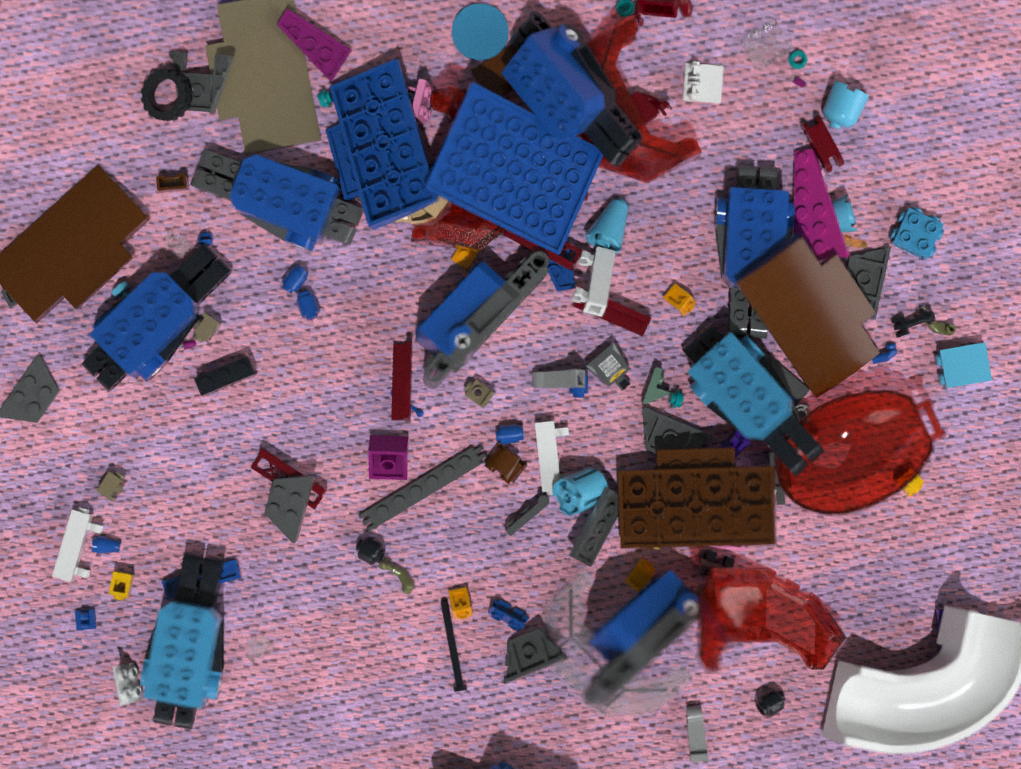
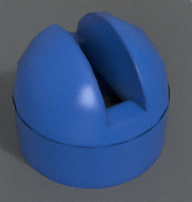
[198,231,213,246]

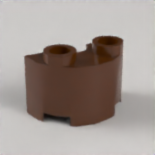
[484,443,527,484]

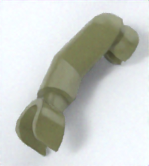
[915,307,956,336]
[378,558,415,594]

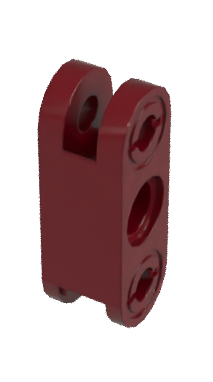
[800,114,845,174]

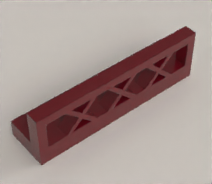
[503,230,583,271]
[573,288,651,337]
[391,342,412,421]
[251,448,327,510]

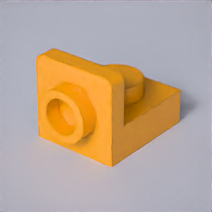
[451,239,479,270]
[663,283,696,316]
[624,558,656,592]
[448,587,473,619]

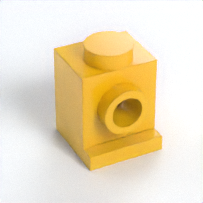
[896,470,924,497]
[109,571,135,601]

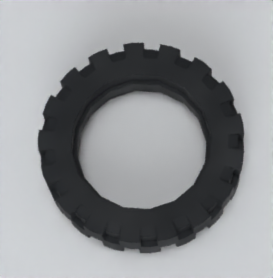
[141,69,193,121]

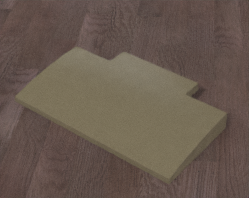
[205,0,321,155]

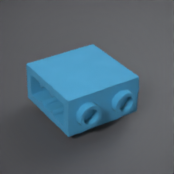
[890,207,944,260]

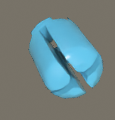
[553,467,608,516]

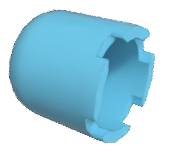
[823,81,869,129]

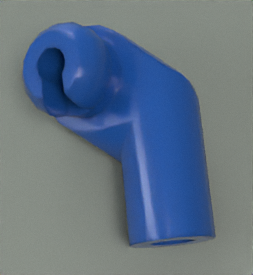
[872,343,898,364]

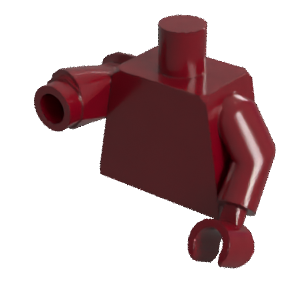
[630,0,693,27]
[615,88,672,130]

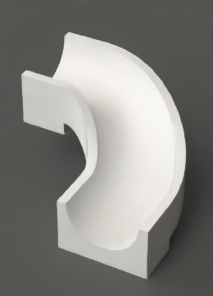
[822,606,1021,753]

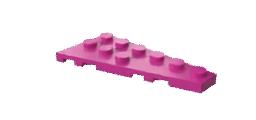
[794,149,851,260]

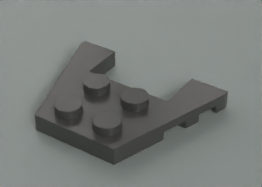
[169,52,234,113]

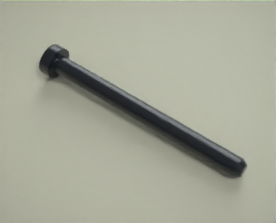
[440,599,467,692]

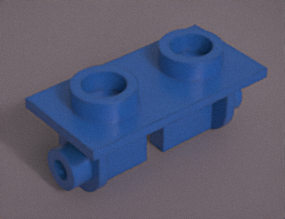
[488,599,529,631]

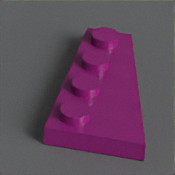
[277,8,352,82]

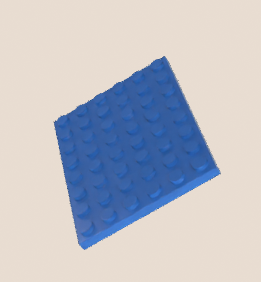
[423,82,603,255]

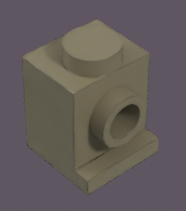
[192,312,221,343]
[464,380,495,409]
[96,471,125,501]

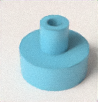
[111,281,131,299]

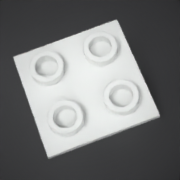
[683,61,724,104]
[113,662,142,706]

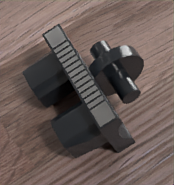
[699,549,735,583]

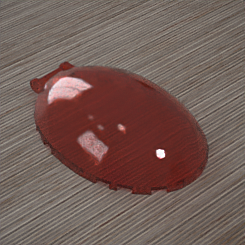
[777,389,947,515]

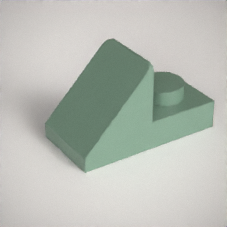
[642,367,670,405]

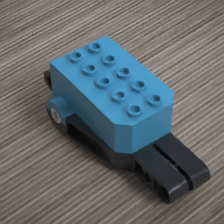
[682,323,825,477]
[140,552,224,730]

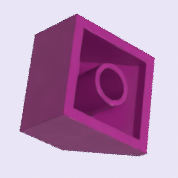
[368,435,408,480]

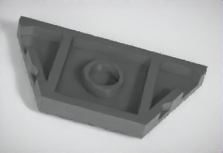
[846,247,891,320]
[0,355,60,423]
[642,407,712,454]
[264,474,316,543]
[504,628,568,684]

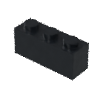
[194,356,257,397]

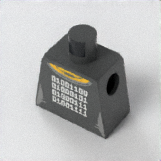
[585,343,631,391]

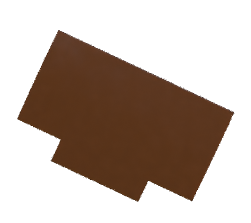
[0,165,150,323]
[735,234,880,398]
[618,448,776,549]

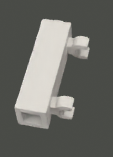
[572,246,615,317]
[535,421,573,496]
[52,507,104,582]

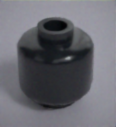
[356,536,386,565]
[756,688,785,717]

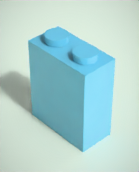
[935,342,992,389]

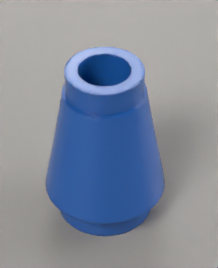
[92,535,120,554]

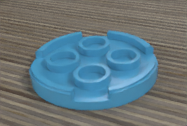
[452,4,509,61]

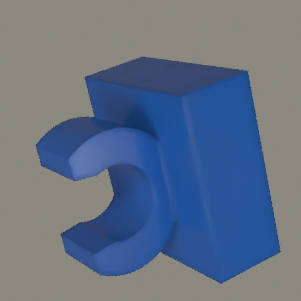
[75,609,97,631]

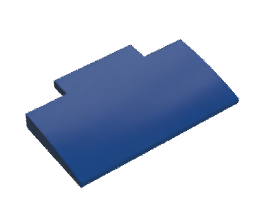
[326,58,439,230]

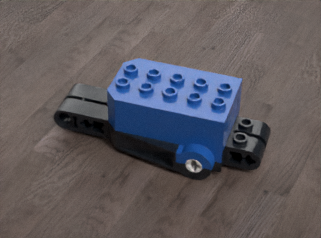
[501,11,643,166]
[82,244,232,392]

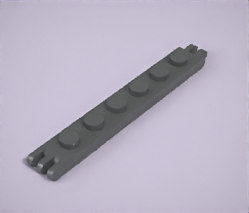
[359,446,488,532]

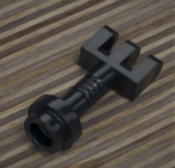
[891,310,936,338]

